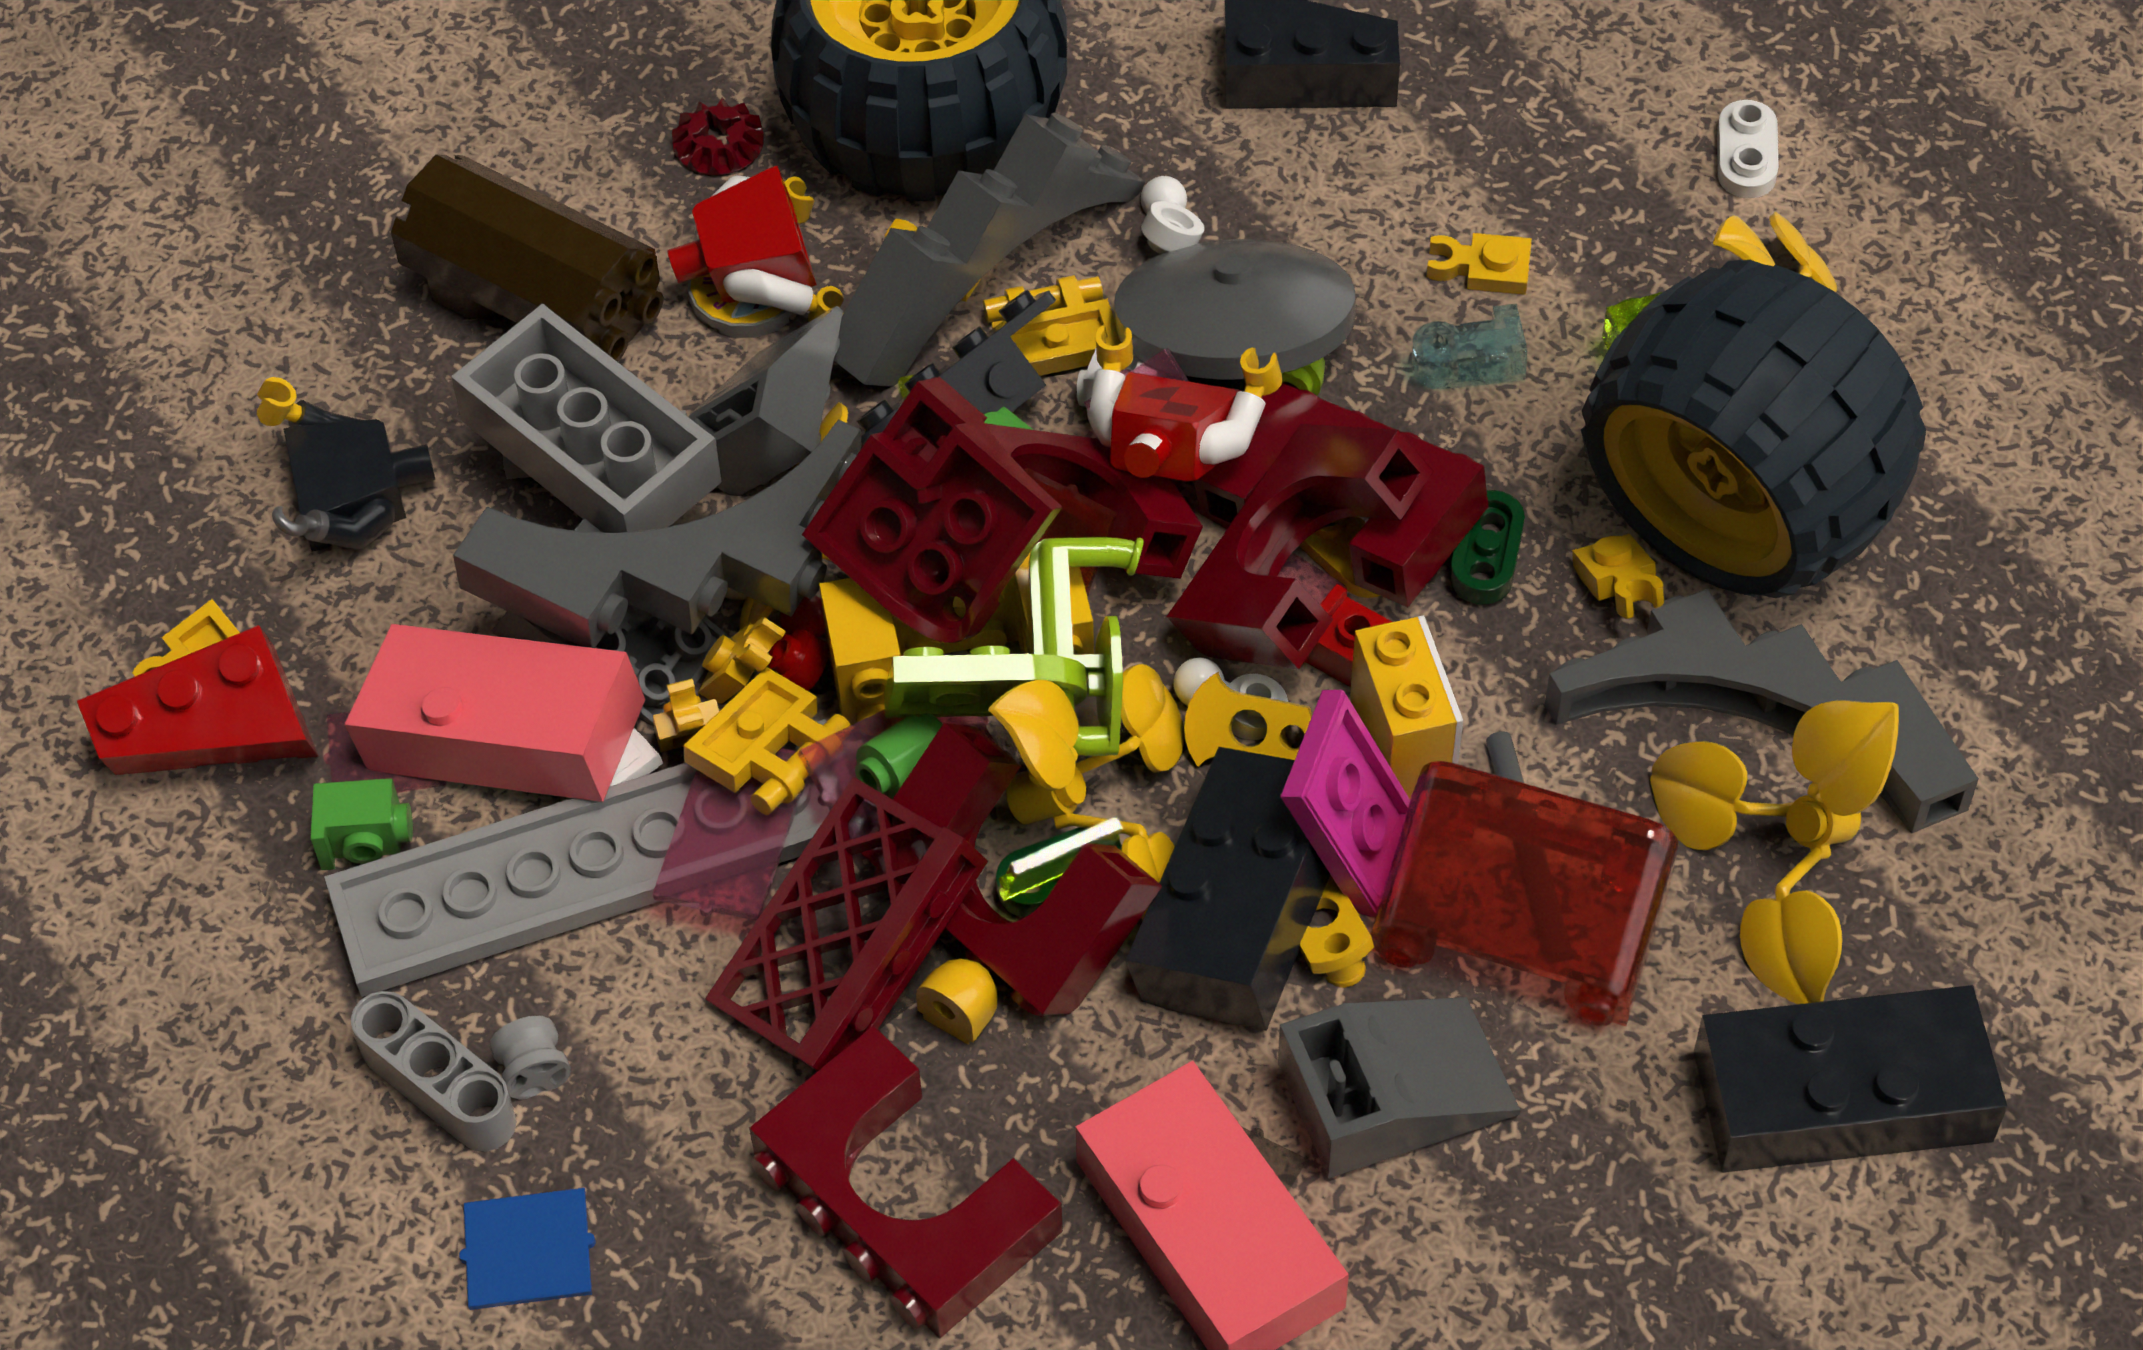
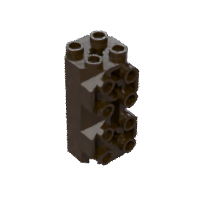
[391,154,664,362]

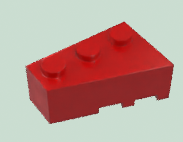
[77,625,319,775]

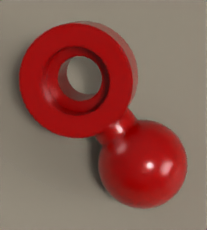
[768,595,829,691]

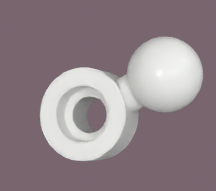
[1141,176,1204,254]
[1174,658,1288,740]

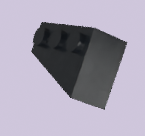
[1224,0,1400,109]

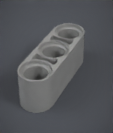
[351,991,517,1152]

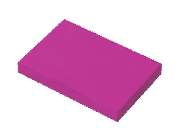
[1281,690,1417,917]

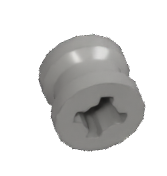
[490,1016,571,1100]

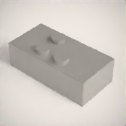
[451,304,722,533]

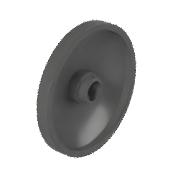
[1114,239,1356,379]

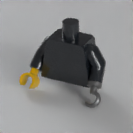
[257,377,436,552]

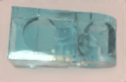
[1412,304,1528,389]

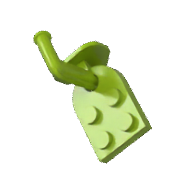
[884,537,1144,756]

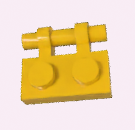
[983,275,1122,376]
[683,667,853,815]

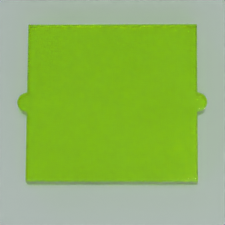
[998,816,1123,901]

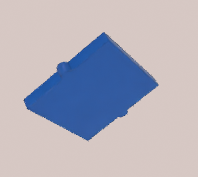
[459,1188,596,1310]

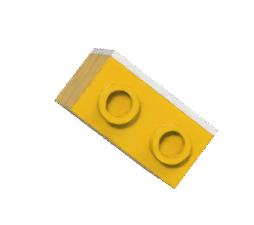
[1350,615,1463,799]

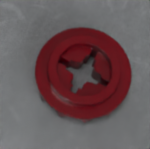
[672,97,764,175]

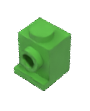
[311,778,413,870]

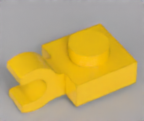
[653,678,719,752]

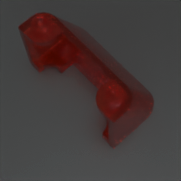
[1370,761,1679,1026]

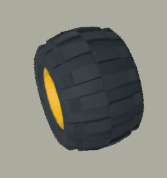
[771,0,1067,201]
[1581,260,1926,598]

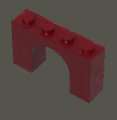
[1194,383,1488,608]
[985,423,1203,579]
[1166,424,1434,670]
[861,723,1162,1017]
[749,1026,1063,1339]

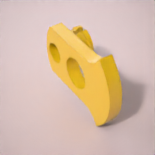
[1184,671,1312,767]
[1300,874,1374,988]

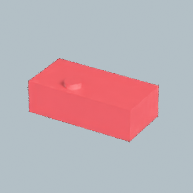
[344,624,646,802]
[1075,1060,1349,1350]

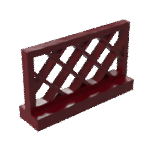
[705,777,988,1072]

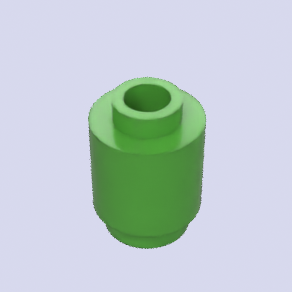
[855,713,943,799]

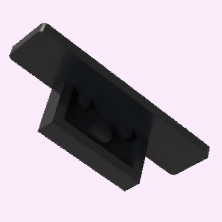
[856,289,1056,448]

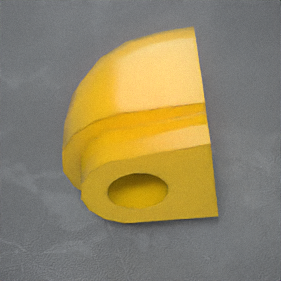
[916,959,997,1044]

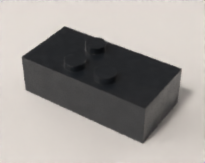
[1126,747,1330,1031]
[1694,985,2008,1173]

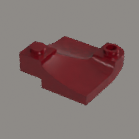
[802,377,1062,643]

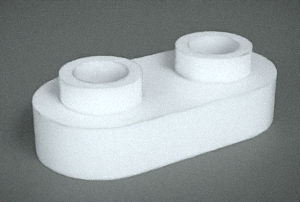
[1717,100,1779,198]

